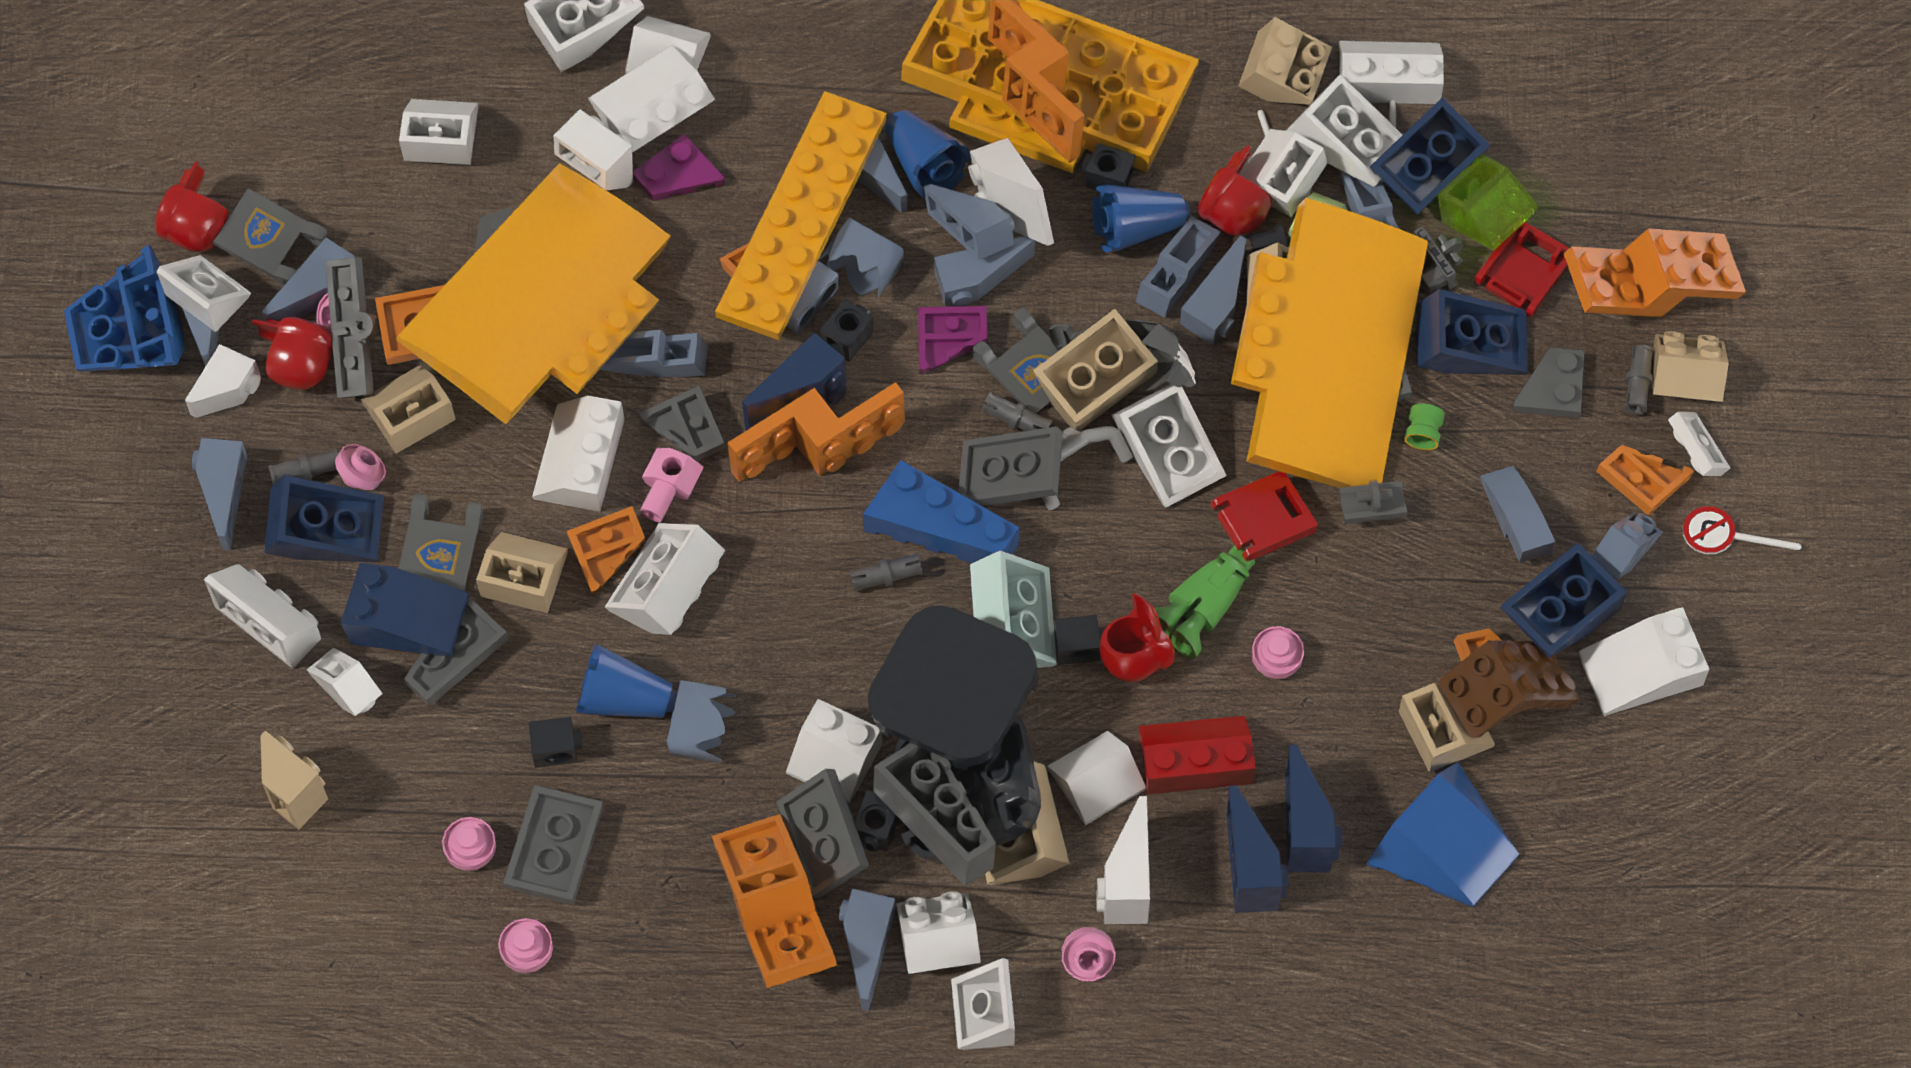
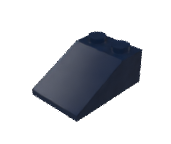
[1370,97,1490,215]
[1417,289,1528,375]
[742,333,847,431]
[264,475,384,562]
[1500,543,1627,658]
[341,563,469,657]
[1285,745,1342,873]
[1226,786,1288,913]

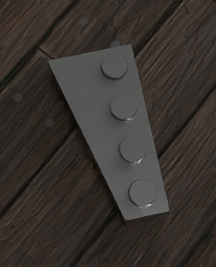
[873,743,996,886]

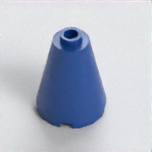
[885,110,972,198]
[1092,185,1190,253]
[576,644,677,718]

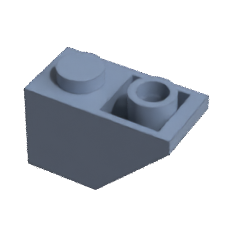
[1592,512,1663,579]

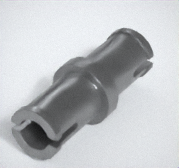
[1625,344,1654,415]
[981,392,1053,431]
[268,448,338,485]
[849,553,923,592]

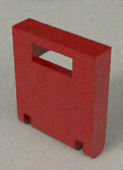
[1474,218,1569,317]
[1210,471,1318,562]

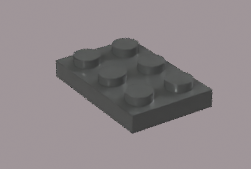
[958,426,1063,506]
[776,768,869,899]
[503,785,604,905]

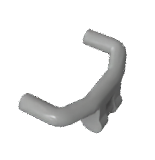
[1041,426,1133,510]

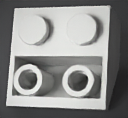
[399,99,478,165]
[554,110,633,191]
[1240,129,1328,217]
[896,891,981,974]

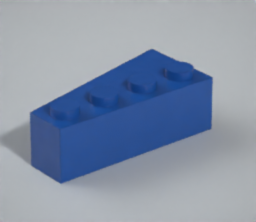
[863,460,1019,563]

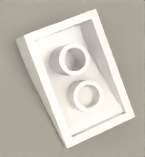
[524,0,644,72]
[1286,74,1402,187]
[968,138,1054,246]
[1111,384,1226,507]
[1578,607,1709,716]
[1096,796,1150,924]

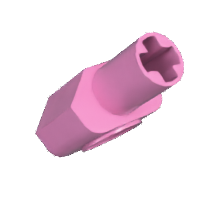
[640,448,704,522]

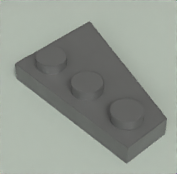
[404,590,510,707]

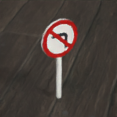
[1683,506,1802,554]

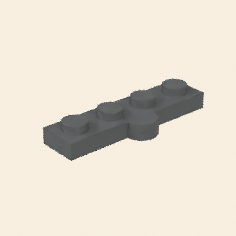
[325,257,380,398]

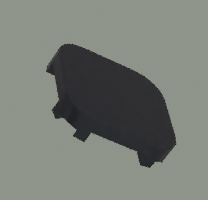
[868,605,1039,770]
[887,714,1041,864]

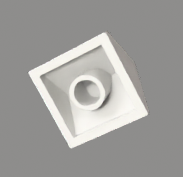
[626,16,710,74]
[157,255,251,332]
[1047,731,1146,825]
[951,958,1015,1050]

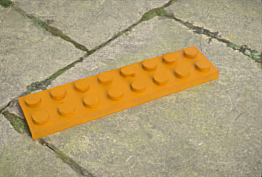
[715,91,887,341]

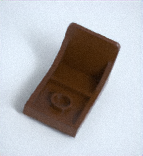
[1439,640,1580,738]

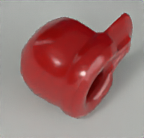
[1198,145,1272,237]
[154,161,229,253]
[251,317,333,390]
[1100,593,1175,682]

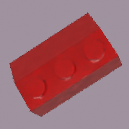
[1138,715,1256,795]

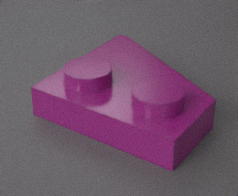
[633,134,725,201]
[918,306,987,374]

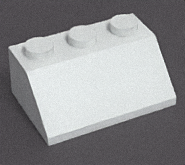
[1339,41,1444,104]
[588,46,715,152]
[532,396,625,512]
[605,523,725,635]
[204,564,321,669]

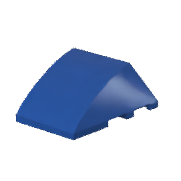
[64,244,186,372]
[1366,762,1519,907]

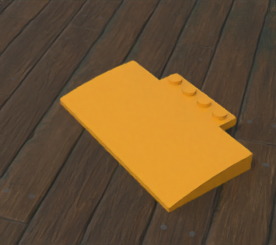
[901,0,1199,174]
[396,163,671,424]
[1231,198,1428,488]

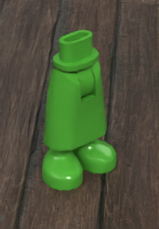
[1155,545,1255,660]

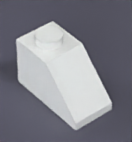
[185,344,261,418]
[307,648,383,716]

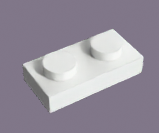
[1668,411,1730,476]

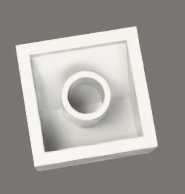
[786,699,882,804]

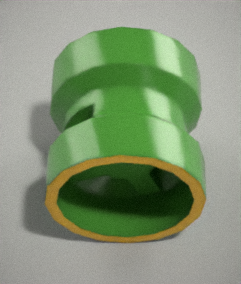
[1405,404,1445,450]

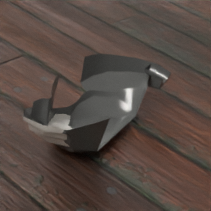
[1049,319,1196,392]

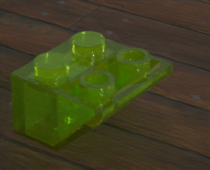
[1438,154,1538,250]

